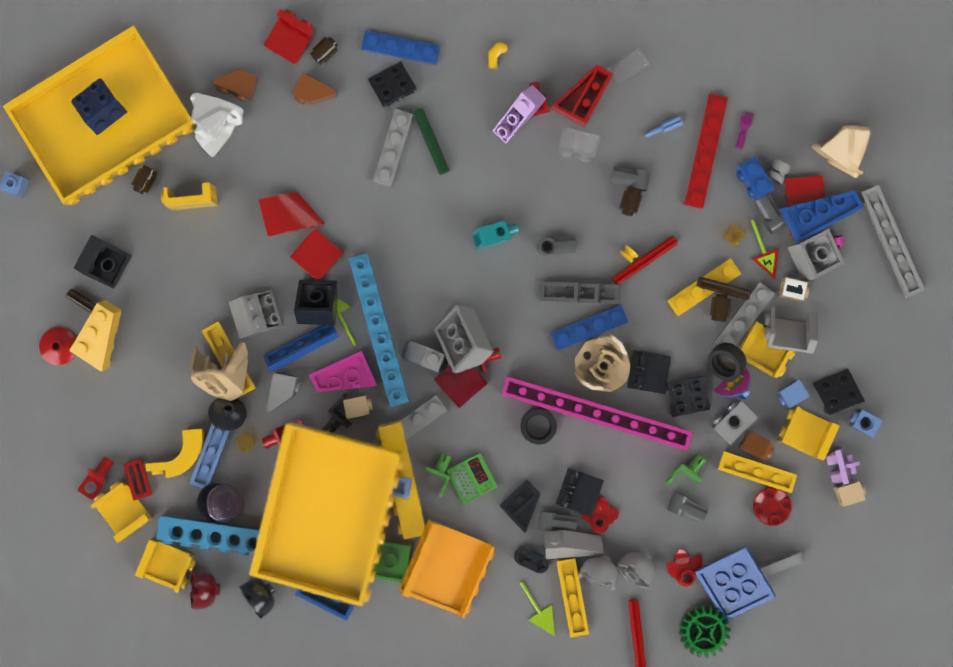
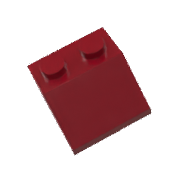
[434,366,488,408]

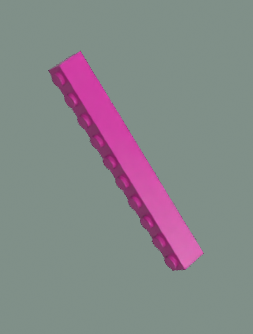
[501,376,693,450]

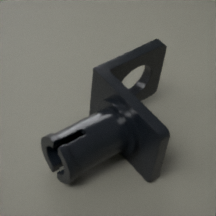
[322,393,352,433]

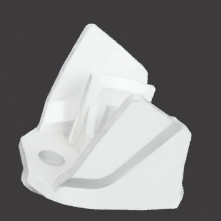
[190,93,244,157]

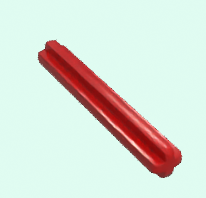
[612,236,678,285]
[628,599,646,667]

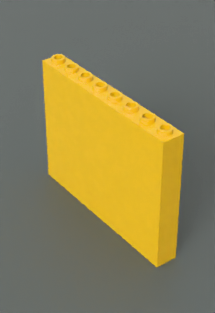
[3,25,197,206]
[249,422,404,606]

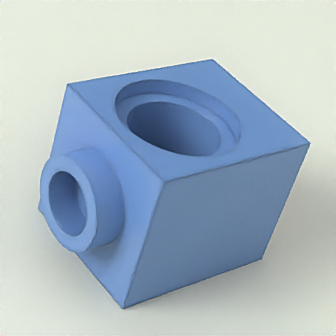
[0,171,30,198]
[776,380,810,408]
[849,409,883,438]

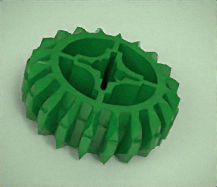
[678,605,731,658]

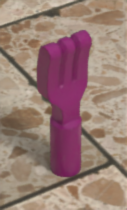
[735,111,754,150]

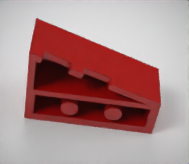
[551,65,613,127]

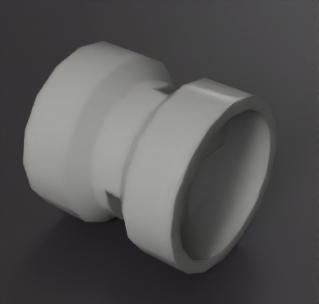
[766,159,791,185]

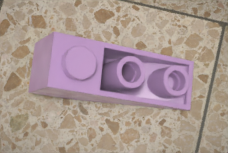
[493,85,546,144]

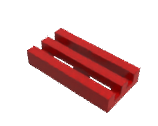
[123,458,153,501]

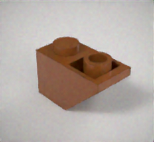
[213,69,259,101]
[738,431,774,460]

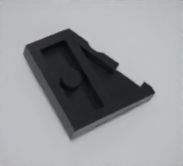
[499,480,540,533]

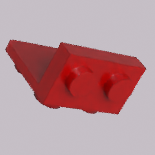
[264,9,315,64]

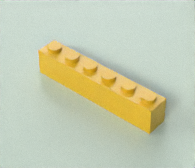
[375,420,426,540]

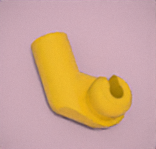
[488,42,508,69]

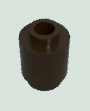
[310,37,338,65]
[131,165,157,195]
[619,187,642,216]
[710,294,731,322]

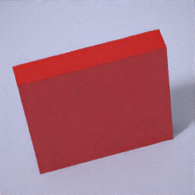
[290,228,344,280]

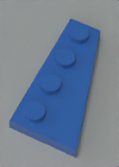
[779,190,864,243]

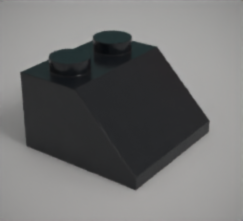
[74,234,132,289]
[294,280,337,325]

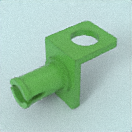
[425,453,452,499]
[665,454,706,484]

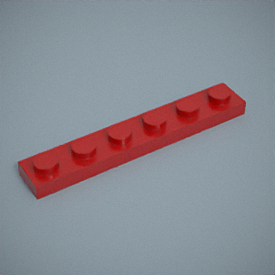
[684,93,728,209]

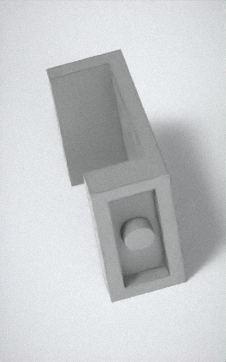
[764,306,818,354]

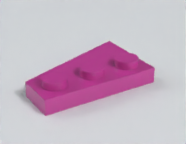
[309,351,378,392]

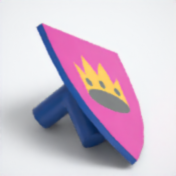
[713,368,751,399]

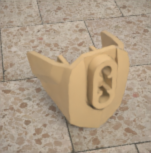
[811,125,870,178]
[574,335,630,392]
[190,342,248,401]

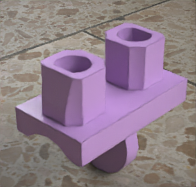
[826,448,861,485]

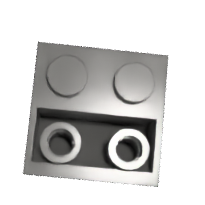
[229,290,282,339]

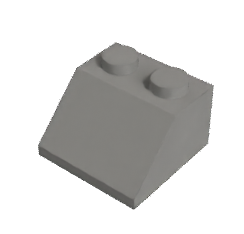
[787,228,844,281]

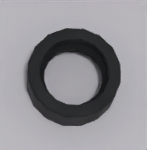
[707,342,747,381]
[520,408,557,445]

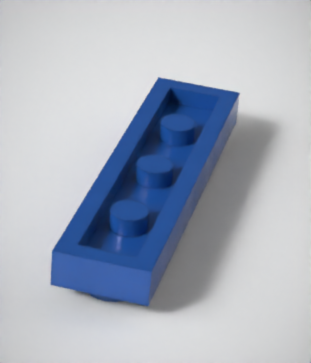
[361,30,440,65]
[550,305,628,351]
[263,325,339,372]

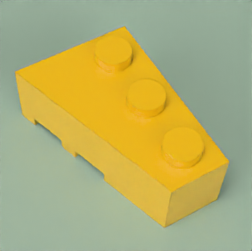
[69,299,122,372]

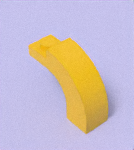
[145,428,205,478]

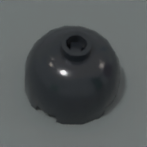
[239,579,275,619]

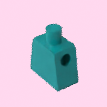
[471,221,519,251]

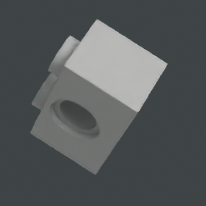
[712,401,758,445]

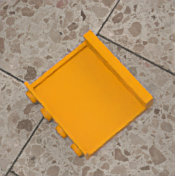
[398,519,495,619]

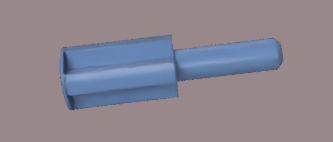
[644,115,683,138]

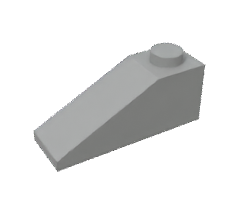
[544,530,604,559]

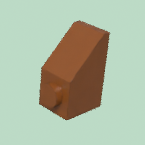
[291,72,338,105]

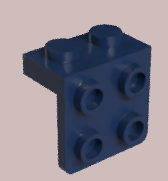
[71,78,127,136]

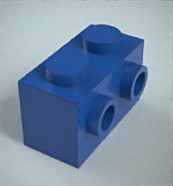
[735,156,775,201]

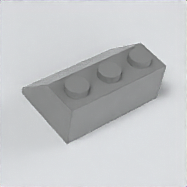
[434,304,494,373]

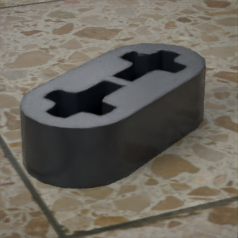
[514,547,549,573]

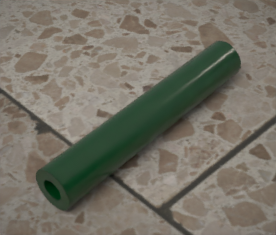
[413,108,450,175]

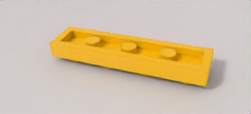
[667,258,741,317]
[202,321,256,398]
[717,451,797,493]
[556,557,589,638]

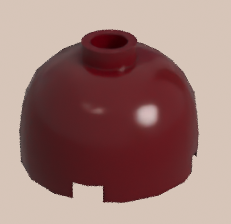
[190,570,220,609]

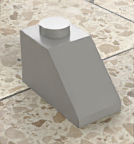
[403,341,445,372]
[266,373,300,412]

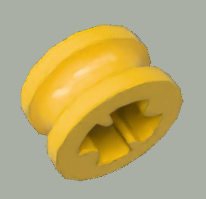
[620,245,638,263]

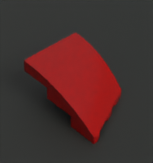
[258,192,325,237]

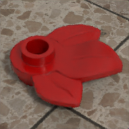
[581,495,619,534]
[666,548,702,587]

